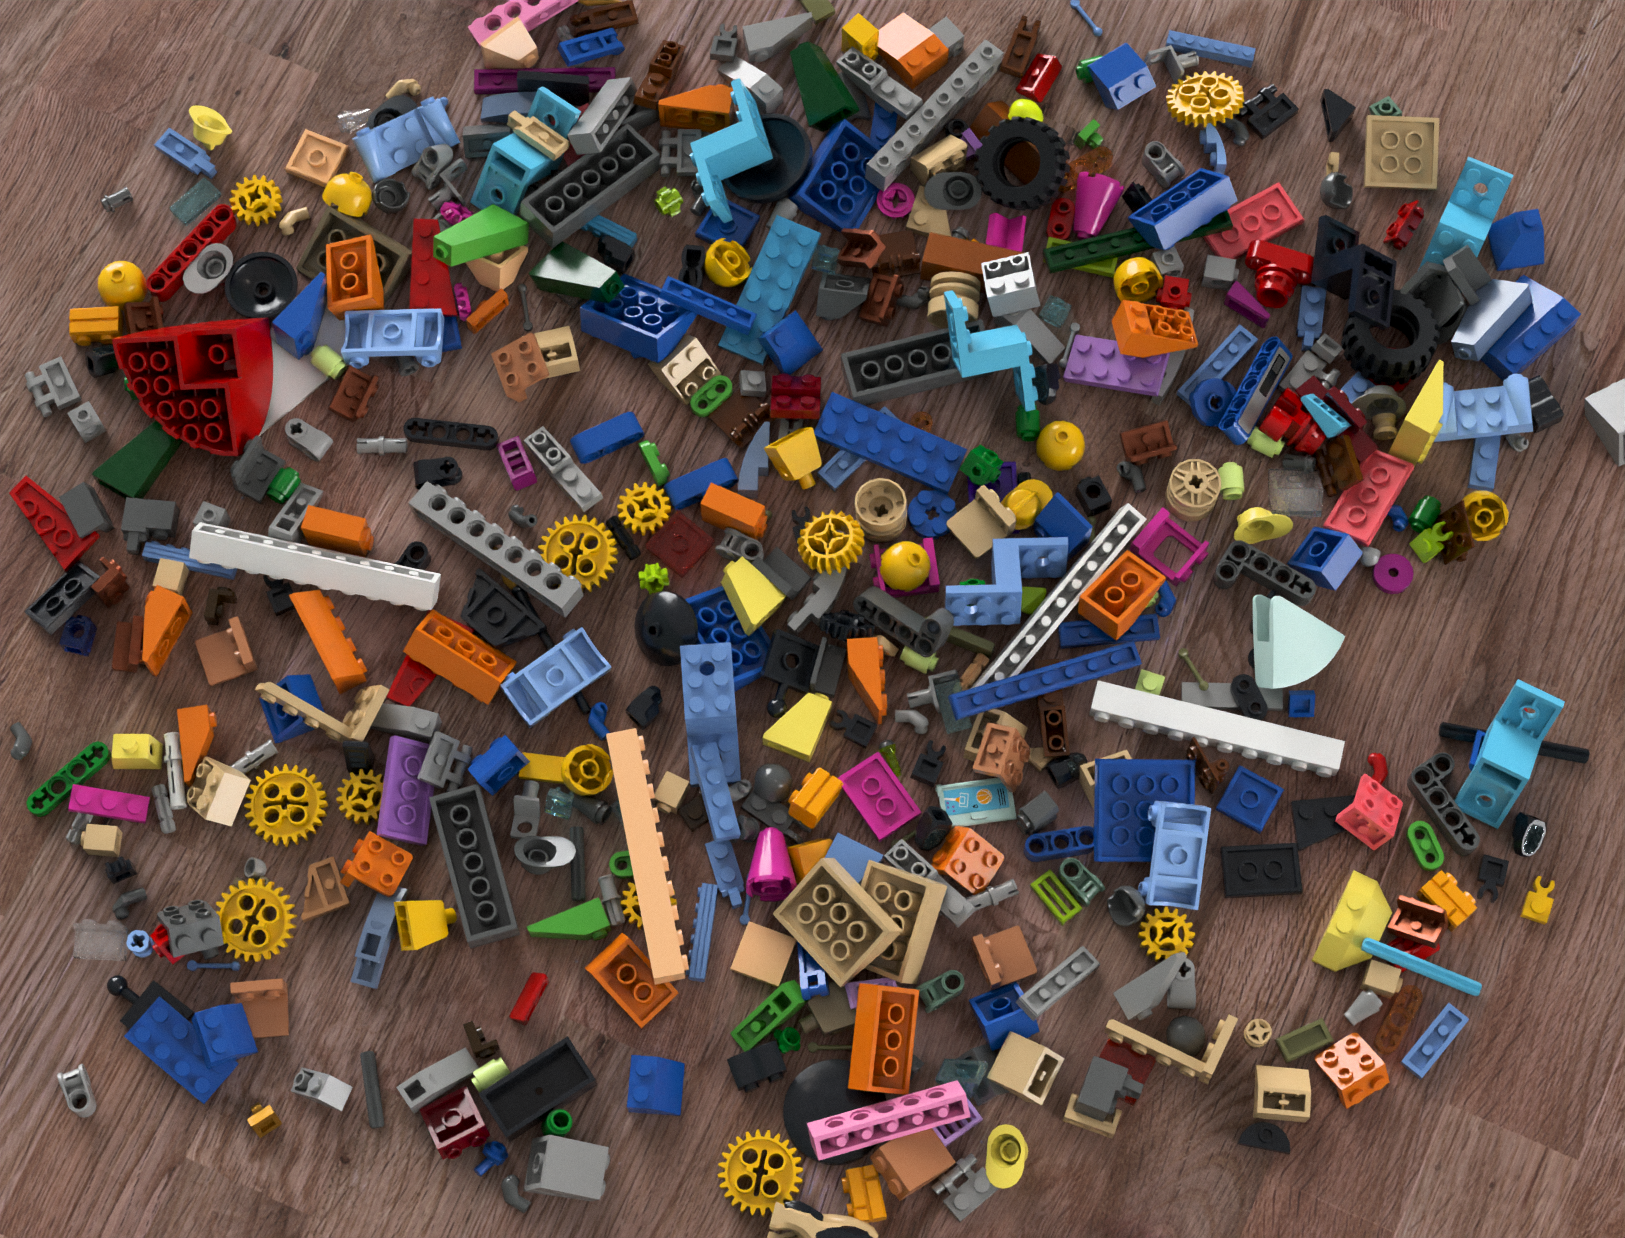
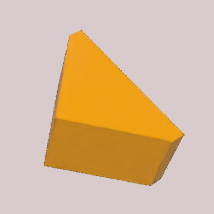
[787,838,833,884]

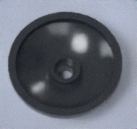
[225,252,298,319]
[634,591,698,666]

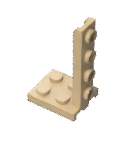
[255,682,389,743]
[1104,1015,1238,1085]

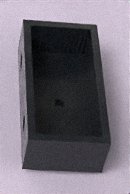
[479,1036,598,1142]

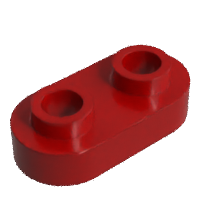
[1046,198,1075,241]

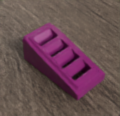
[1224,281,1270,329]
[496,436,537,491]

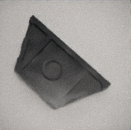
[460,568,548,650]

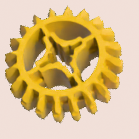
[797,510,865,576]

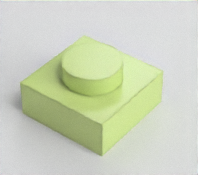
[1135,669,1165,695]

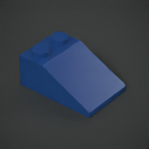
[272,272,327,360]

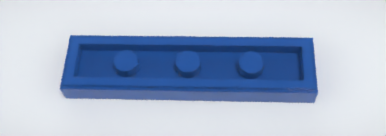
[659,276,757,335]
[1058,614,1160,649]

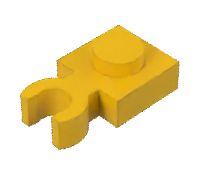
[1520,876,1555,925]

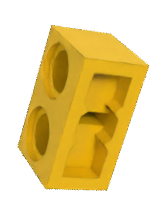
[841,13,879,61]

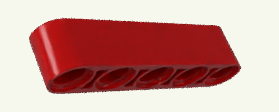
[146,204,237,302]

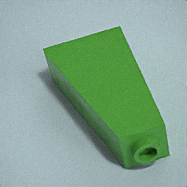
[433,204,529,266]

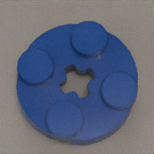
[1189,378,1236,427]
[907,490,957,540]

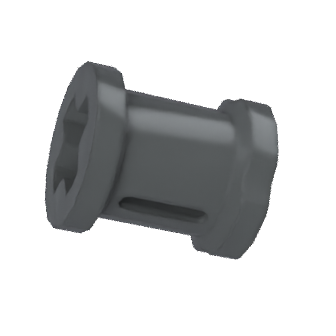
[390,356,420,376]

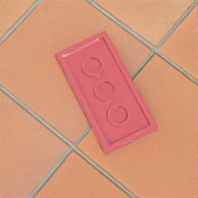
[1203,182,1304,259]
[1323,450,1414,547]

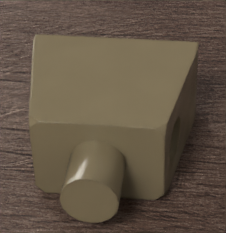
[798,981,856,1038]

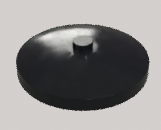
[724,113,813,204]
[783,1059,887,1165]

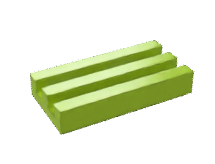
[1030,869,1083,925]

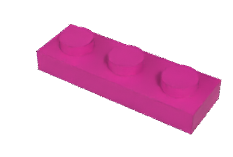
[68,784,150,824]

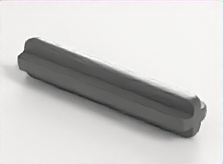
[570,826,586,902]
[360,1051,384,1128]

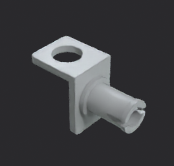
[1144,45,1199,84]
[428,158,468,211]
[907,670,960,714]
[510,780,540,839]

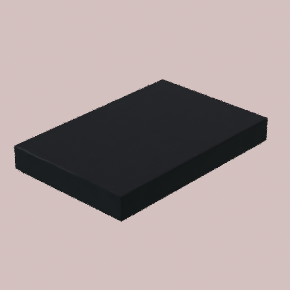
[517,70,590,106]
[24,561,100,635]
[1220,843,1302,898]

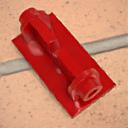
[1383,200,1424,250]

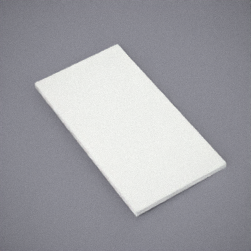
[259,305,347,436]

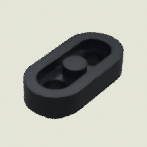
[1230,674,1268,721]

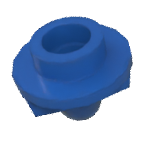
[474,1141,508,1177]

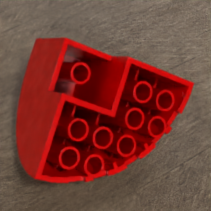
[112,318,273,456]

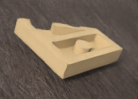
[906,185,951,237]

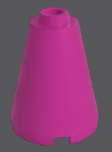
[1073,172,1125,240]
[746,827,797,902]

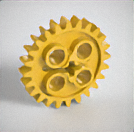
[1166,71,1244,127]
[538,514,619,593]
[244,764,328,847]
[216,878,297,962]
[718,1129,803,1217]

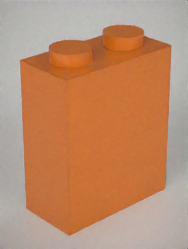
[700,483,768,540]
[301,505,374,558]

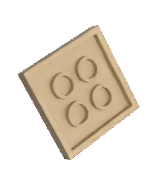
[1364,115,1439,190]

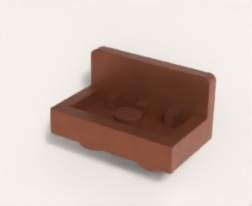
[835,228,886,269]
[859,273,904,327]
[123,296,166,334]
[327,365,379,423]
[1119,420,1177,465]
[91,557,130,608]
[112,615,144,673]
[1387,895,1449,949]

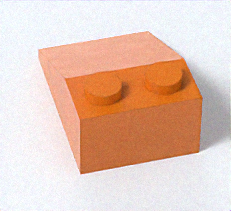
[878,13,949,89]
[658,84,734,133]
[326,234,384,321]
[1078,550,1166,641]
[142,585,193,677]
[585,933,679,1029]

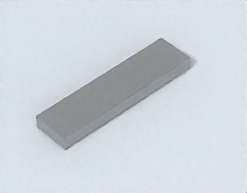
[1181,682,1283,711]
[1016,946,1100,1021]

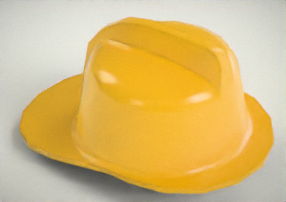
[1001,479,1053,530]

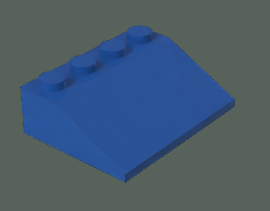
[787,119,881,232]
[580,274,698,363]
[1480,275,1581,381]
[685,586,771,692]

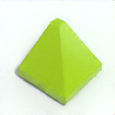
[1021,586,1046,615]

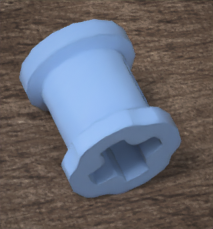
[126,930,154,958]

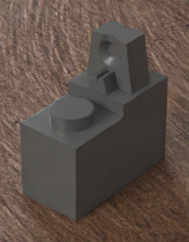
[121,497,180,555]
[1074,1056,1144,1122]

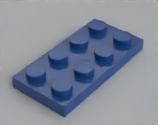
[124,996,239,1104]

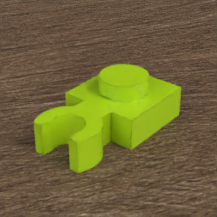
[1409,521,1454,563]

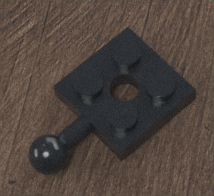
[760,629,820,718]
[107,975,194,1029]

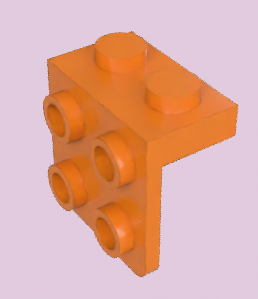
[931,826,1004,895]
[340,831,413,897]
[1314,1033,1390,1109]

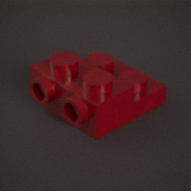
[770,373,821,419]
[419,1086,491,1160]

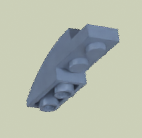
[350,886,408,989]

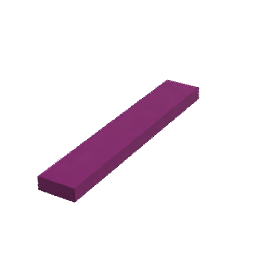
[474,67,616,94]

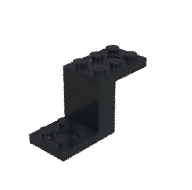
[1311,215,1397,330]

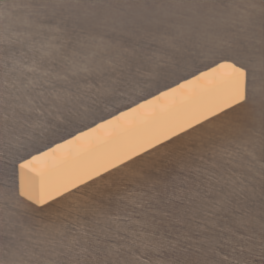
[606,728,689,985]

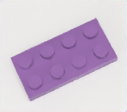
[1063,335,1170,397]
[377,735,434,846]

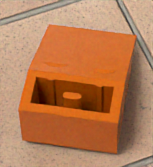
[1112,300,1198,358]
[846,637,887,724]

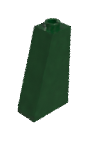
[790,41,860,132]
[528,241,625,303]
[92,420,183,499]

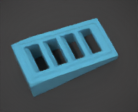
[1300,394,1351,438]

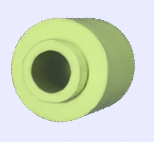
[310,344,347,380]
[1247,426,1285,458]
[1218,462,1244,500]
[900,645,939,674]
[471,1057,511,1093]

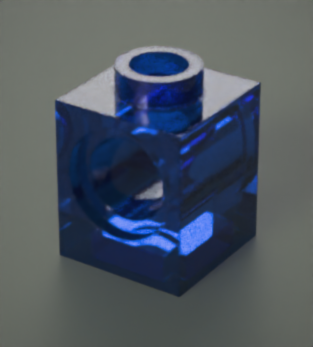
[59,615,97,657]

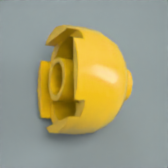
[322,172,372,217]
[704,238,752,288]
[1113,257,1163,303]
[98,261,147,310]
[1036,420,1085,471]
[1462,490,1509,541]
[880,541,931,592]
[561,744,613,796]

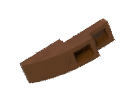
[633,40,686,110]
[1033,659,1070,758]

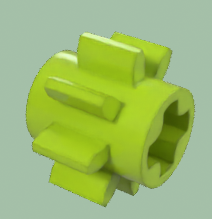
[654,186,684,217]
[638,563,669,595]

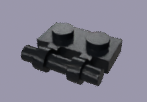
[1237,84,1299,140]

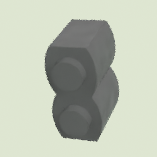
[1016,791,1059,836]

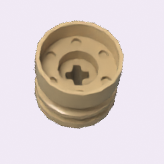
[927,272,981,329]
[1165,459,1221,522]
[854,478,908,543]

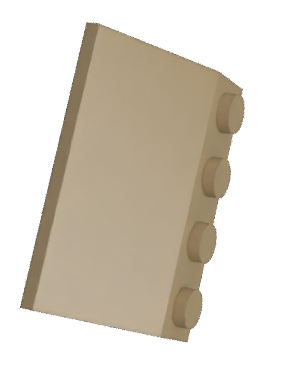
[773,858,903,987]
[861,860,947,984]

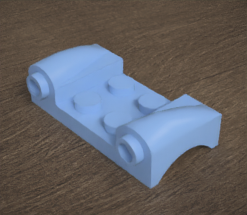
[352,96,460,183]
[341,309,445,369]
[1434,374,1533,442]
[500,627,612,728]
[1138,801,1211,910]

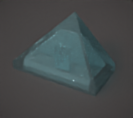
[935,1059,989,1099]

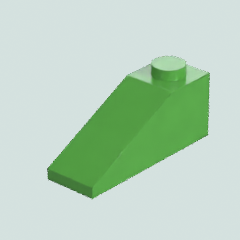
[527,897,612,941]
[730,980,809,1052]

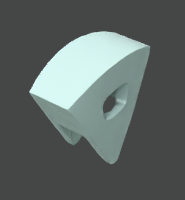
[1252,595,1345,689]

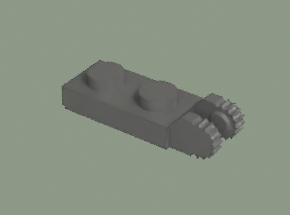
[741,790,813,844]

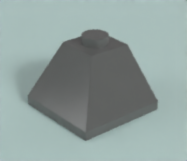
[816,272,871,320]

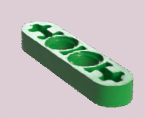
[26,741,111,817]

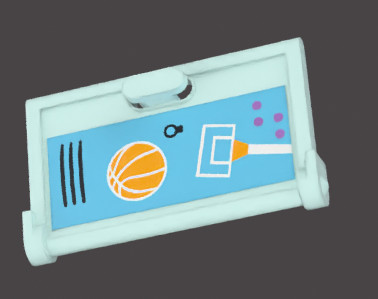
[935,778,1017,828]

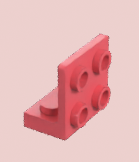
[1335,774,1403,850]

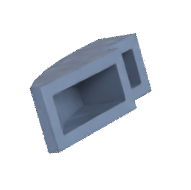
[481,92,551,123]
[738,422,770,499]

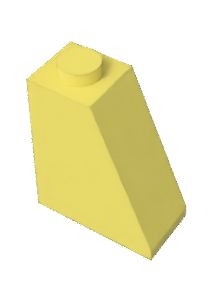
[721,556,786,636]
[763,693,832,763]

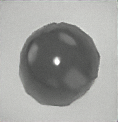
[1320,172,1353,209]
[372,179,410,214]
[754,763,792,802]
[1107,886,1145,927]
[1166,1015,1205,1057]

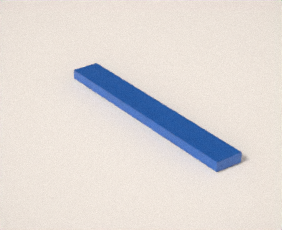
[948,640,1142,721]

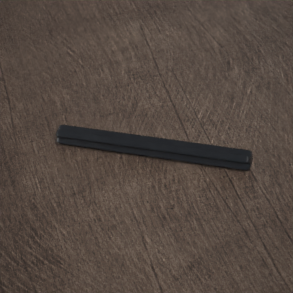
[1438,722,1590,764]

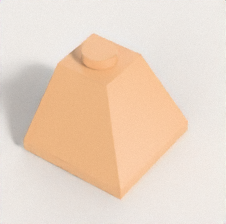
[480,16,539,69]
[465,245,528,291]

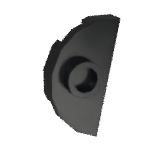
[1237,1122,1290,1154]

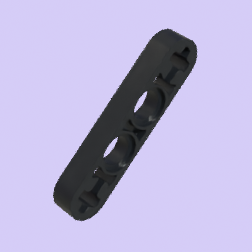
[403,418,499,451]

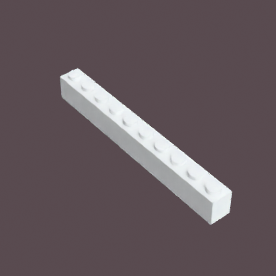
[970,503,1147,689]
[189,522,441,611]
[1089,681,1345,777]

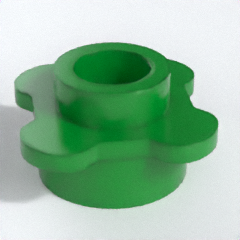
[773,1027,801,1054]

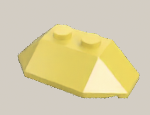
[1312,870,1392,972]

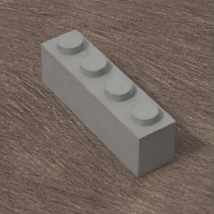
[567,77,637,155]

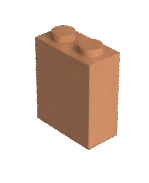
[870,1128,956,1201]

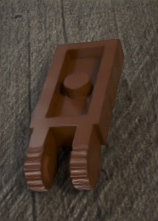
[570,0,638,38]
[1000,15,1042,79]

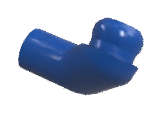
[1387,504,1408,532]
[1155,581,1176,617]
[588,702,611,741]

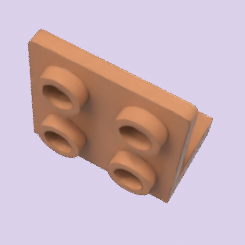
[491,333,549,403]
[195,616,258,686]
[972,722,1030,792]
[971,926,1037,991]
[230,978,289,1039]

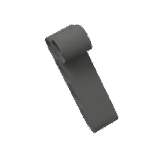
[1213,540,1316,606]
[853,586,954,657]
[1407,753,1480,856]

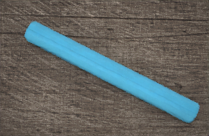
[1361,938,1482,996]

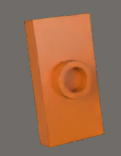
[466,288,509,334]

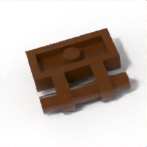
[1314,435,1364,497]

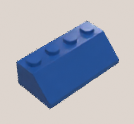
[1128,168,1238,250]

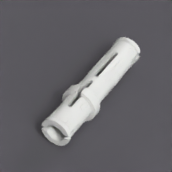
[164,732,187,810]

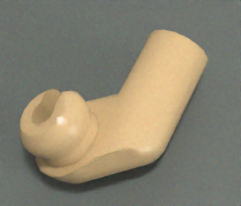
[385,79,421,99]
[279,207,310,235]

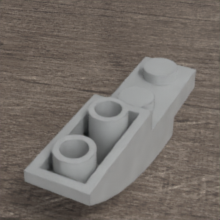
[836,46,923,120]
[524,426,603,512]
[787,567,848,636]
[884,839,976,928]

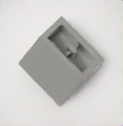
[981,252,1040,317]

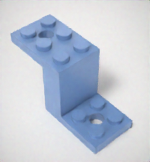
[945,537,1068,626]
[680,642,741,787]

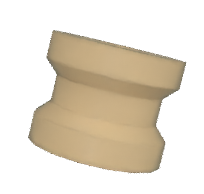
[1372,413,1398,440]
[1243,1019,1272,1048]

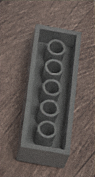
[520,123,660,249]
[840,319,994,406]
[429,784,520,949]

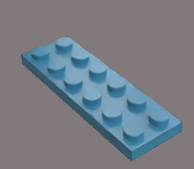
[718,215,821,366]

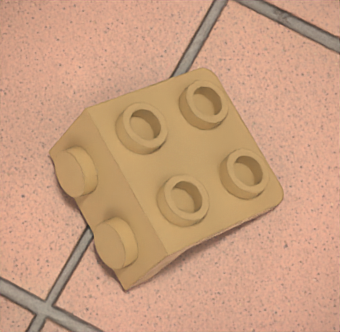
[947,485,1016,558]

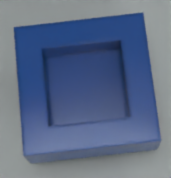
[1287,690,1315,717]

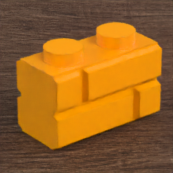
[69,306,123,346]
[788,768,843,829]
[1416,870,1477,932]
[841,1165,887,1223]

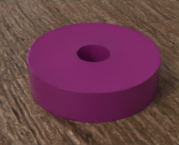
[1372,554,1414,594]

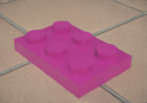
[838,752,921,842]

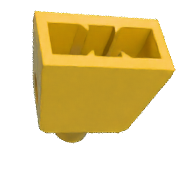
[764,427,822,489]
[394,900,457,951]

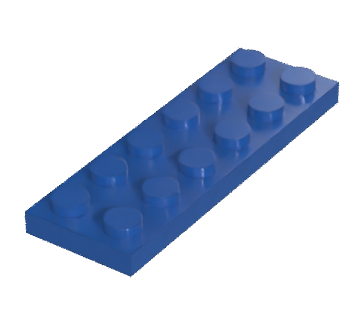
[814,392,967,495]

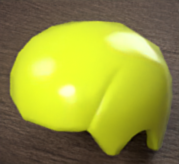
[1008,99,1044,122]

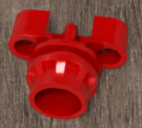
[1245,240,1314,308]
[1258,387,1327,456]

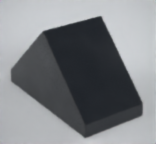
[1320,89,1356,142]

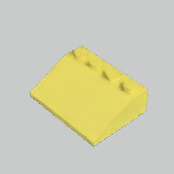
[1388,360,1444,467]

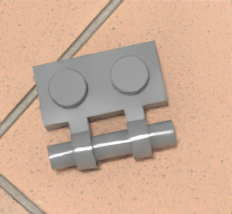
[659,129,702,177]
[1278,350,1341,395]
[25,356,82,417]
[417,731,473,792]
[931,1153,1000,1222]

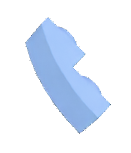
[1199,123,1227,175]

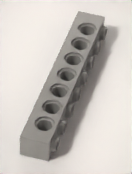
[865,39,1004,192]
[408,481,584,618]

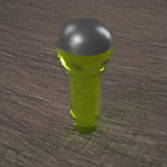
[879,740,902,777]

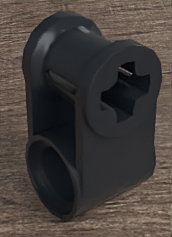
[413,457,463,490]
[395,541,431,570]

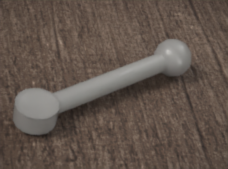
[1059,323,1080,368]

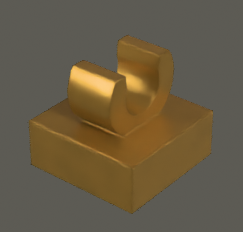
[247,1102,282,1138]

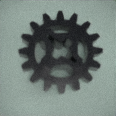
[819,610,875,643]

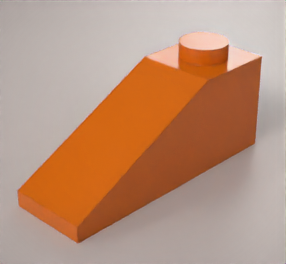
[177,705,217,788]

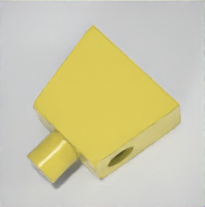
[112,734,163,769]

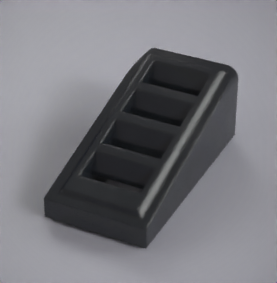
[342,741,375,775]

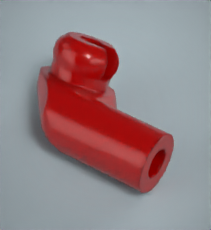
[1367,753,1389,785]

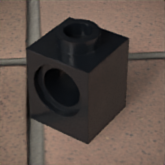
[1075,475,1112,517]

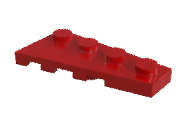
[409,218,459,317]
[9,476,100,572]
[386,610,474,707]

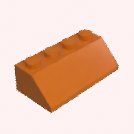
[289,590,367,694]
[403,609,517,705]
[848,983,919,1095]

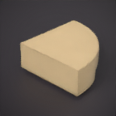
[1326,152,1339,176]
[873,634,899,657]
[1028,747,1055,773]

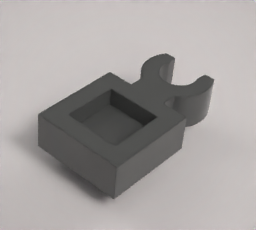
[710,24,738,62]

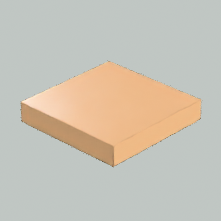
[285,129,349,187]
[730,921,797,988]

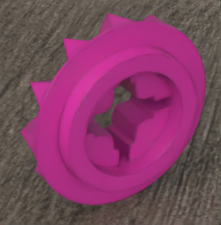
[877,183,915,220]
[440,202,474,226]
[454,282,472,321]

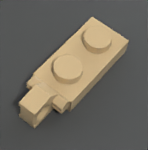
[507,110,570,161]

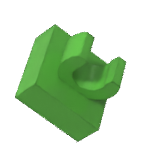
[1074,119,1104,151]

